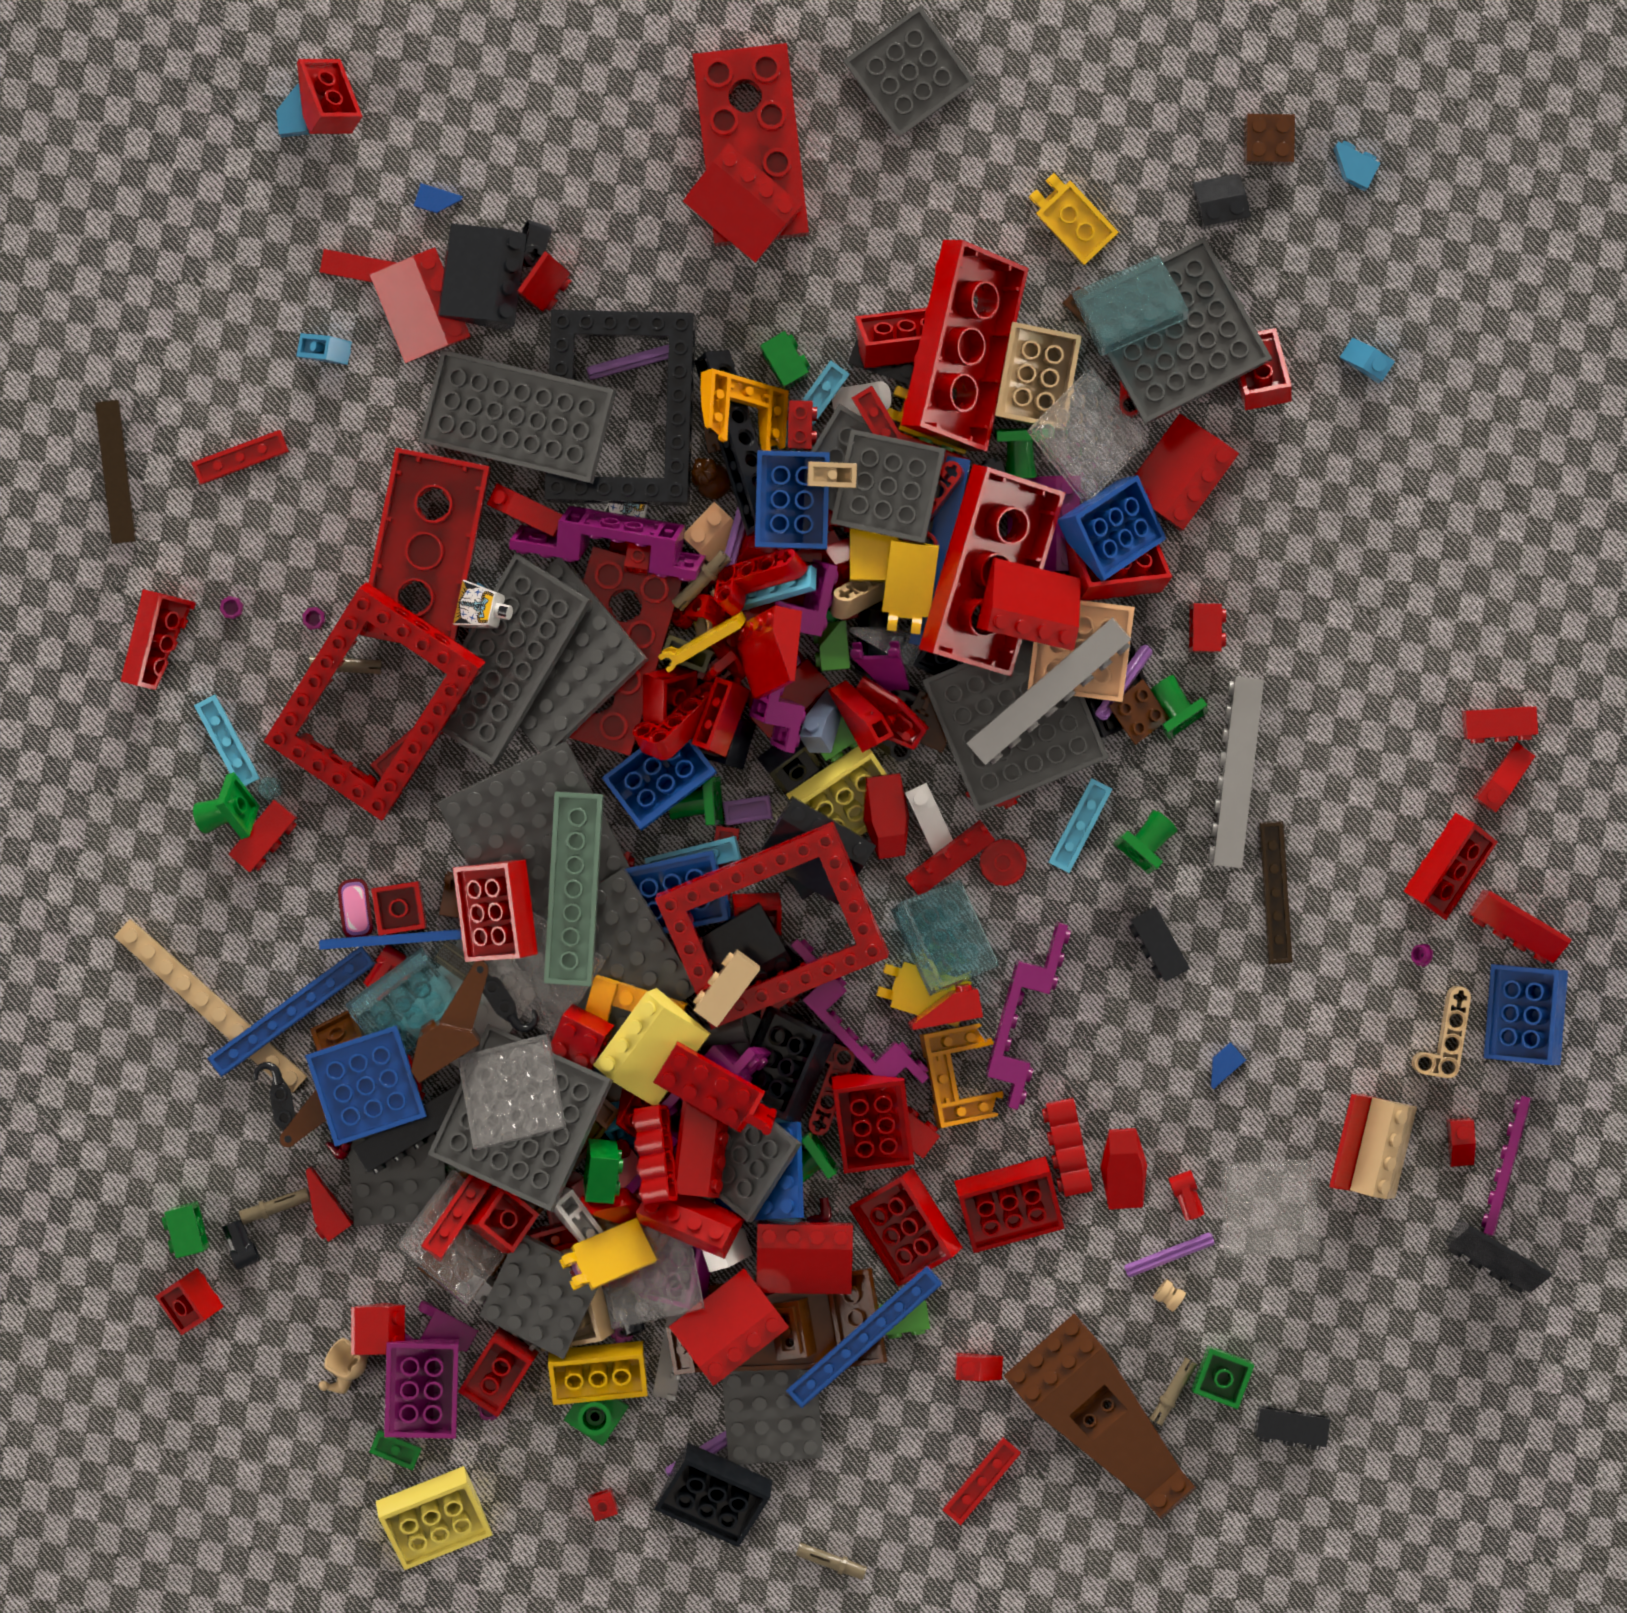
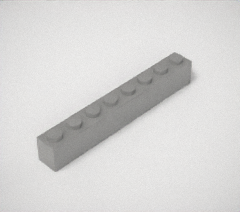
[966,617,1131,765]
[1208,676,1264,868]

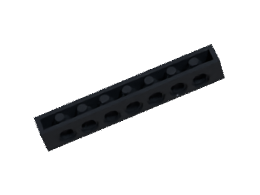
[694,350,761,536]

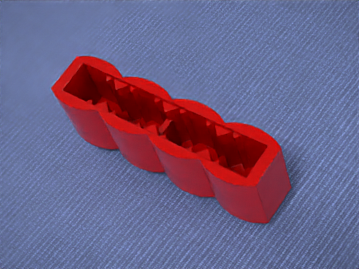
[1042,1097,1093,1197]
[632,1105,678,1205]

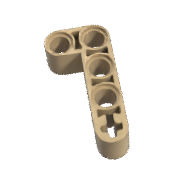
[830,581,886,619]
[1412,986,1471,1078]

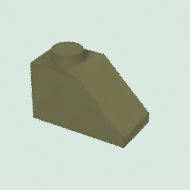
[663,634,714,674]

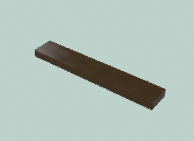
[95,400,136,544]
[1259,821,1293,964]

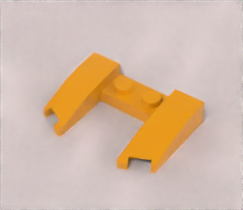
[701,368,789,451]
[585,975,688,1022]
[919,1023,1003,1128]

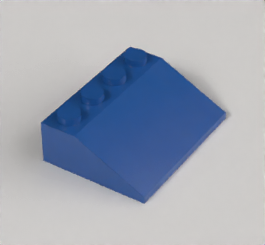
[755,450,830,550]
[1057,475,1167,581]
[602,738,717,831]
[621,850,732,933]
[1484,964,1568,1065]

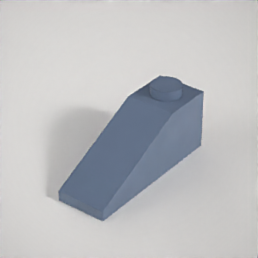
[800,691,842,753]

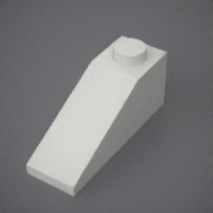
[905,783,953,855]
[554,1186,604,1242]

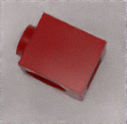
[624,543,651,576]
[588,1487,619,1522]

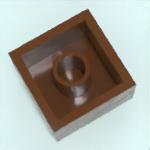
[1244,114,1295,166]

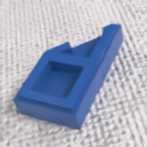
[414,183,463,214]
[1210,1042,1246,1089]

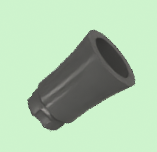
[701,1016,750,1049]

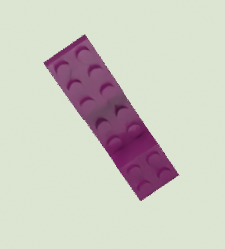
[509,506,706,581]
[749,559,838,753]
[985,922,1071,1110]
[790,938,929,1084]
[626,1045,771,1194]

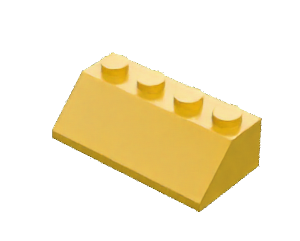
[548,1341,648,1405]

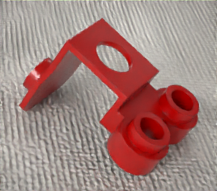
[672,587,732,629]

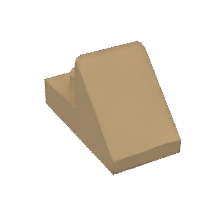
[807,462,857,488]

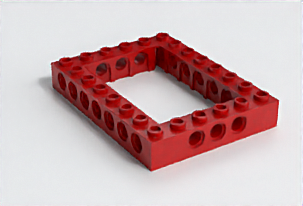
[263,582,486,821]
[655,822,889,1030]

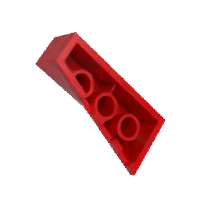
[120,589,197,690]

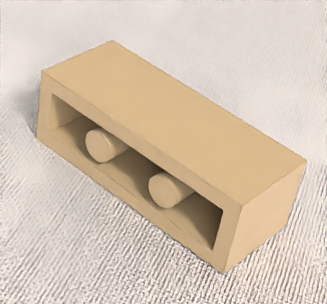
[693,950,760,1027]

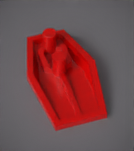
[750,659,830,738]
[856,676,929,750]
[863,773,910,859]
[1100,1128,1147,1210]

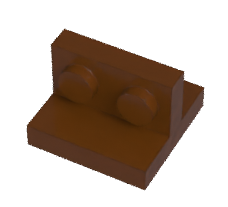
[310,1008,366,1051]

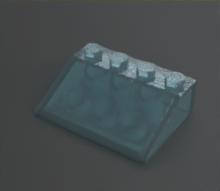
[1071,255,1189,356]
[891,880,999,996]
[345,948,456,1053]

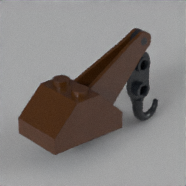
[411,961,538,1083]
[253,1062,326,1147]

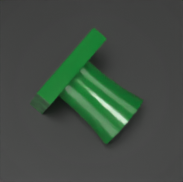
[994,427,1045,478]
[1150,674,1208,740]
[193,772,260,839]
[669,776,724,825]
[1113,810,1178,874]
[802,1130,839,1183]
[563,1399,629,1446]

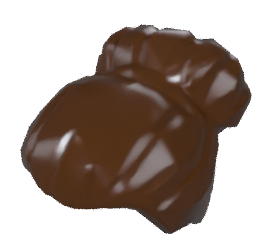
[691,458,731,499]

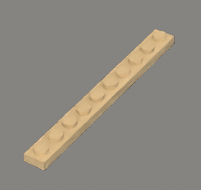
[114,919,308,1094]

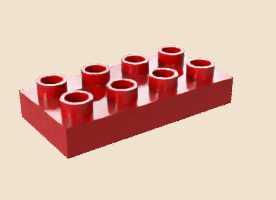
[692,43,809,247]
[901,240,1029,452]
[359,447,491,644]
[919,464,1066,677]
[569,546,683,756]

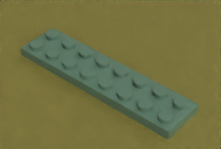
[544,791,604,986]

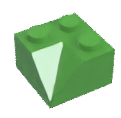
[813,621,850,672]

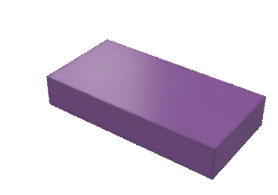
[723,795,773,826]

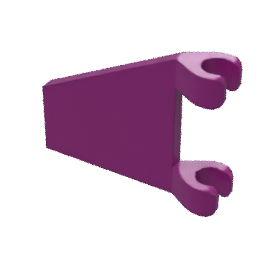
[850,641,909,690]
[405,1301,478,1352]

